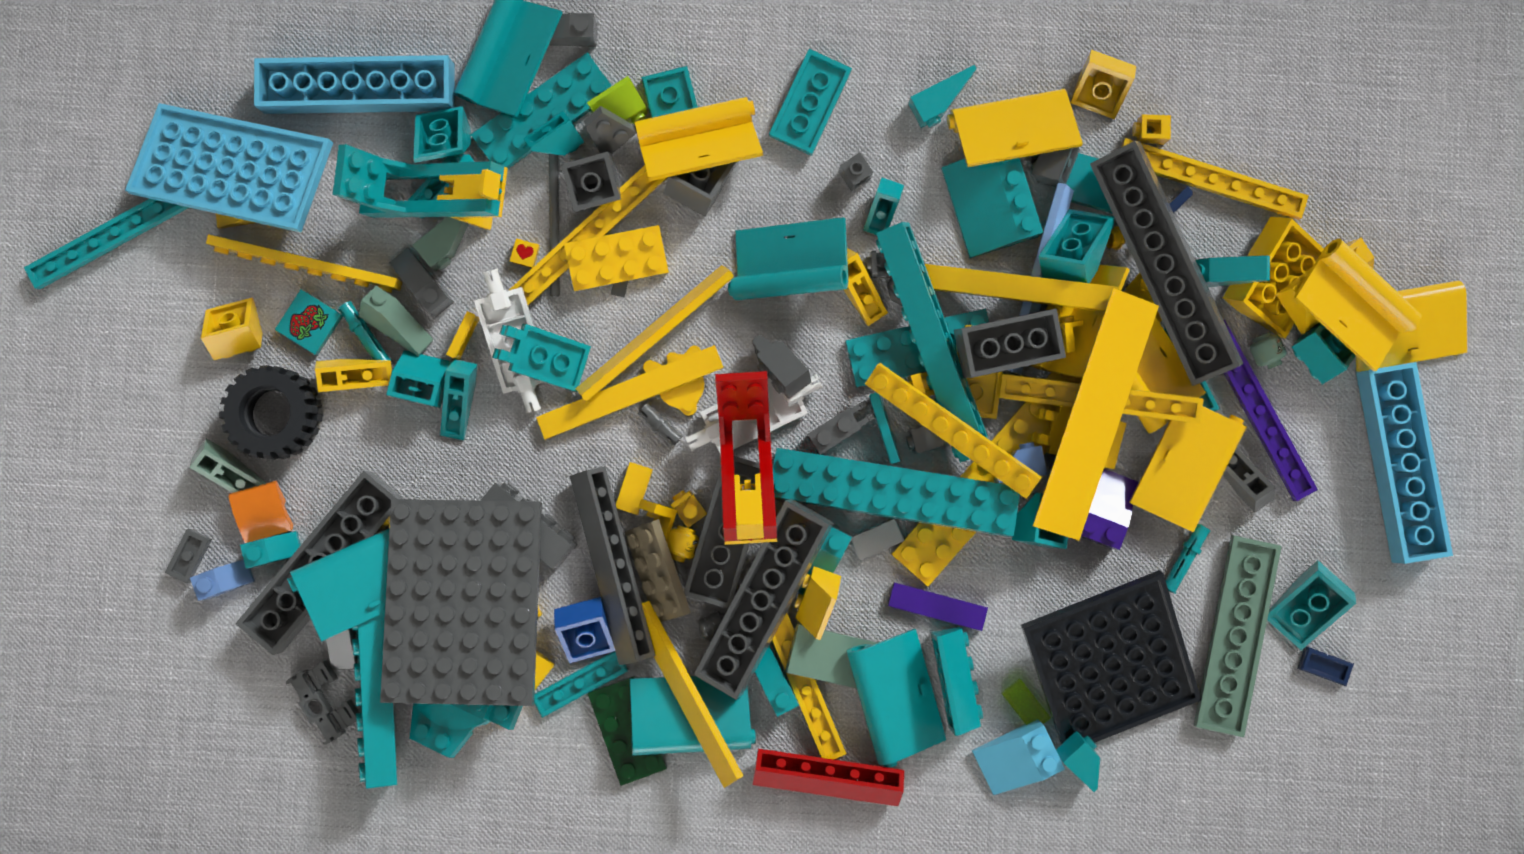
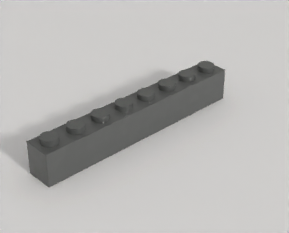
[570,466,655,665]

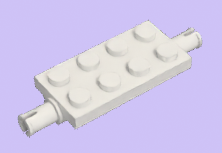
[474,268,543,413]
[685,374,823,455]

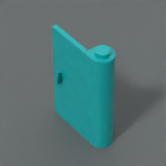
[454,0,563,117]
[728,217,848,301]
[287,528,390,641]
[846,629,946,768]
[630,676,756,755]

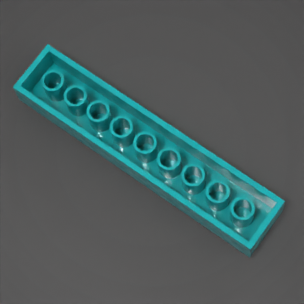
[773,448,1020,537]

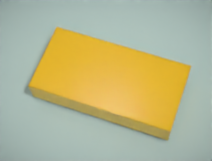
[446,311,480,360]
[616,462,653,515]

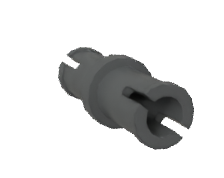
[638,403,683,447]

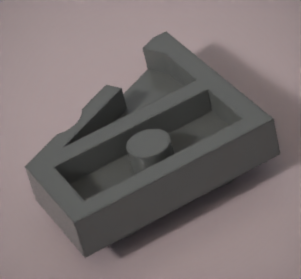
[584,106,637,154]

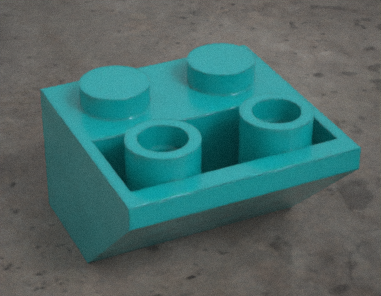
[386,350,452,408]

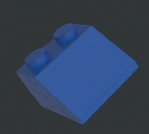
[554,597,615,663]

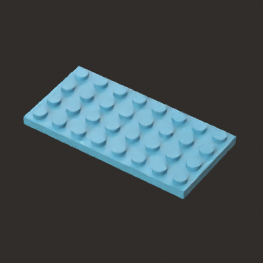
[125,103,333,233]

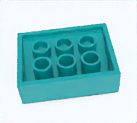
[941,158,1043,258]

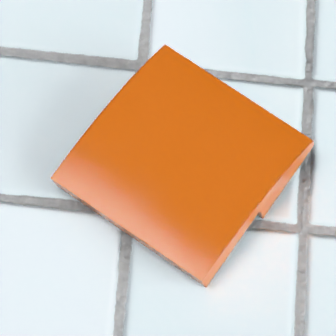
[228,481,294,543]

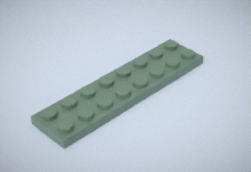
[1193,535,1282,737]

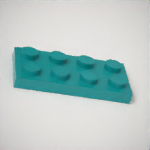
[769,49,852,156]

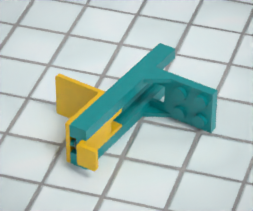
[332,144,508,230]

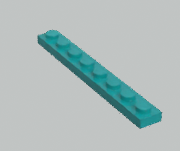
[23,199,189,290]

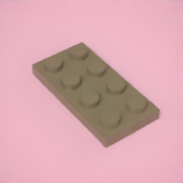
[624,519,691,622]

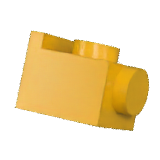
[1132,114,1171,145]

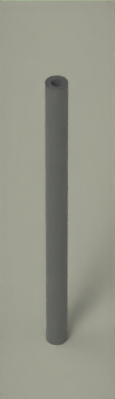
[549,154,560,296]

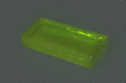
[1001,678,1051,725]

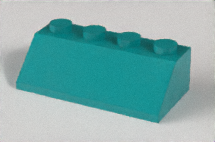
[930,627,983,736]

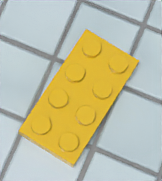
[564,225,669,291]

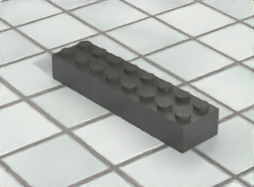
[235,471,404,655]
[694,499,834,700]

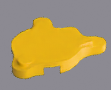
[643,345,705,416]

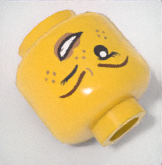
[667,525,699,563]

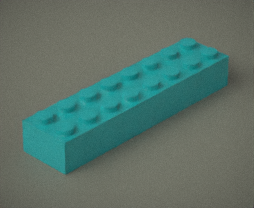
[352,602,397,789]

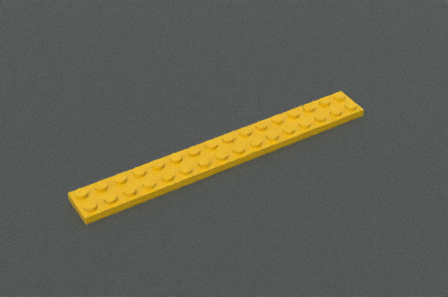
[891,272,1162,587]

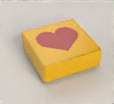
[510,238,540,268]

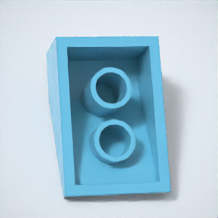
[972,719,1065,795]

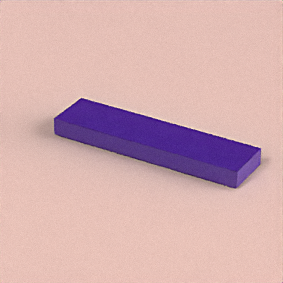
[887,582,988,631]

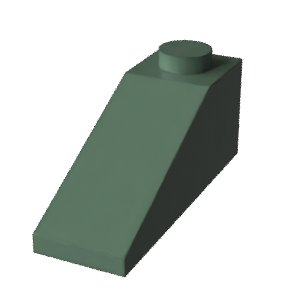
[412,217,469,271]
[359,286,433,357]
[189,438,266,493]

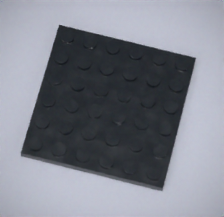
[1021,570,1201,745]

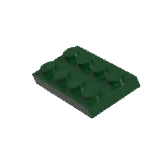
[588,676,667,786]

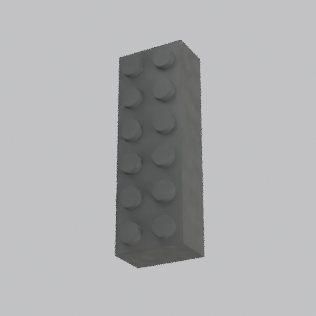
[684,456,760,609]

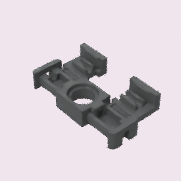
[286,660,360,745]

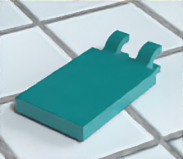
[1066,153,1113,214]
[492,323,591,392]

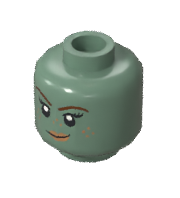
[1249,332,1287,369]

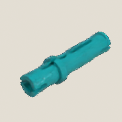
[338,301,392,362]
[1165,524,1211,594]

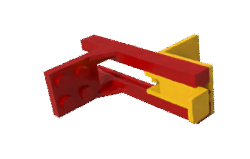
[715,371,777,545]

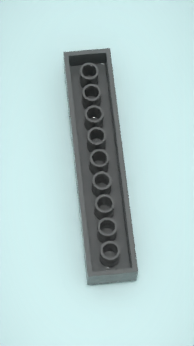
[1090,141,1243,386]

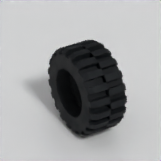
[219,365,323,460]

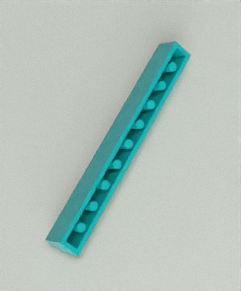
[876,222,989,463]

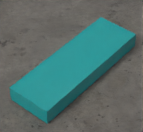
[869,392,901,464]

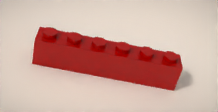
[753,748,904,807]

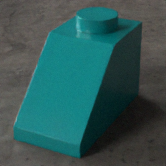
[523,111,584,156]
[863,177,904,235]
[240,531,301,569]
[1056,731,1100,792]

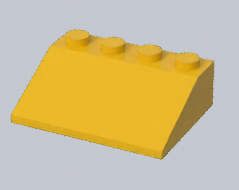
[1222,217,1324,339]

